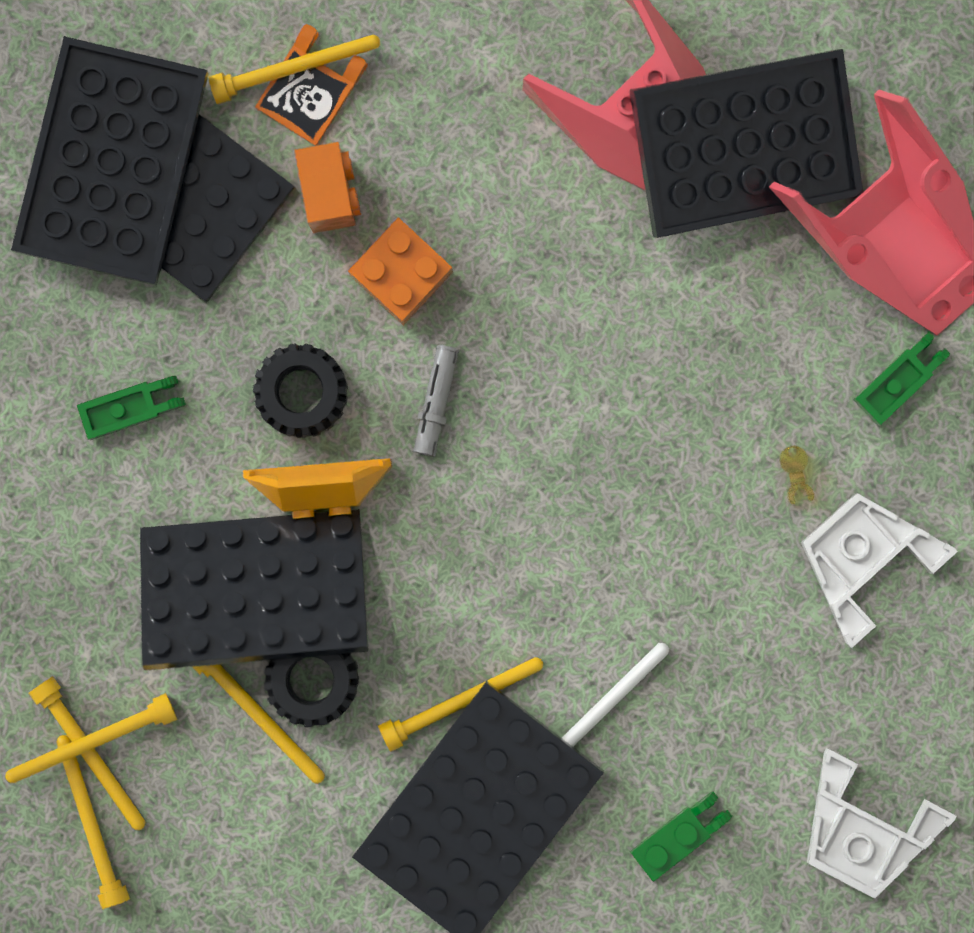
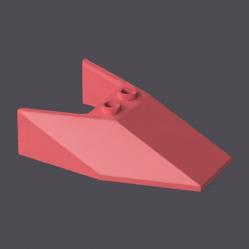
[522,0,706,190]
[769,90,974,335]

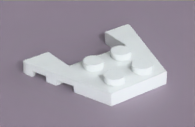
[801,493,958,648]
[807,748,957,899]

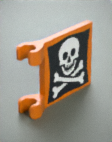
[255,24,368,146]

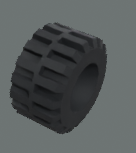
[253,343,348,438]
[264,653,359,727]

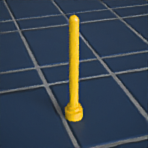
[208,35,380,105]
[378,657,543,752]
[192,664,325,784]
[28,676,145,830]
[5,693,178,783]
[56,735,130,909]

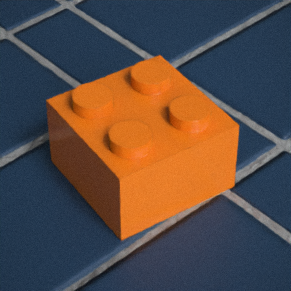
[294,142,361,234]
[348,217,453,325]

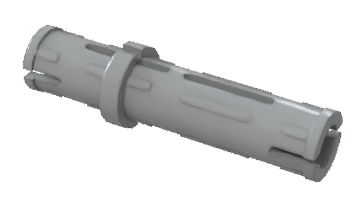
[412,345,460,457]

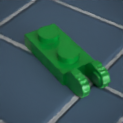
[853,332,950,426]
[77,376,186,440]
[630,791,732,882]

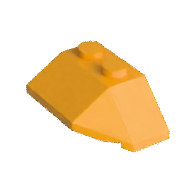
[243,458,392,519]

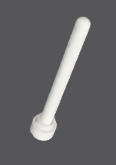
[562,643,669,747]

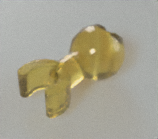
[779,445,814,504]

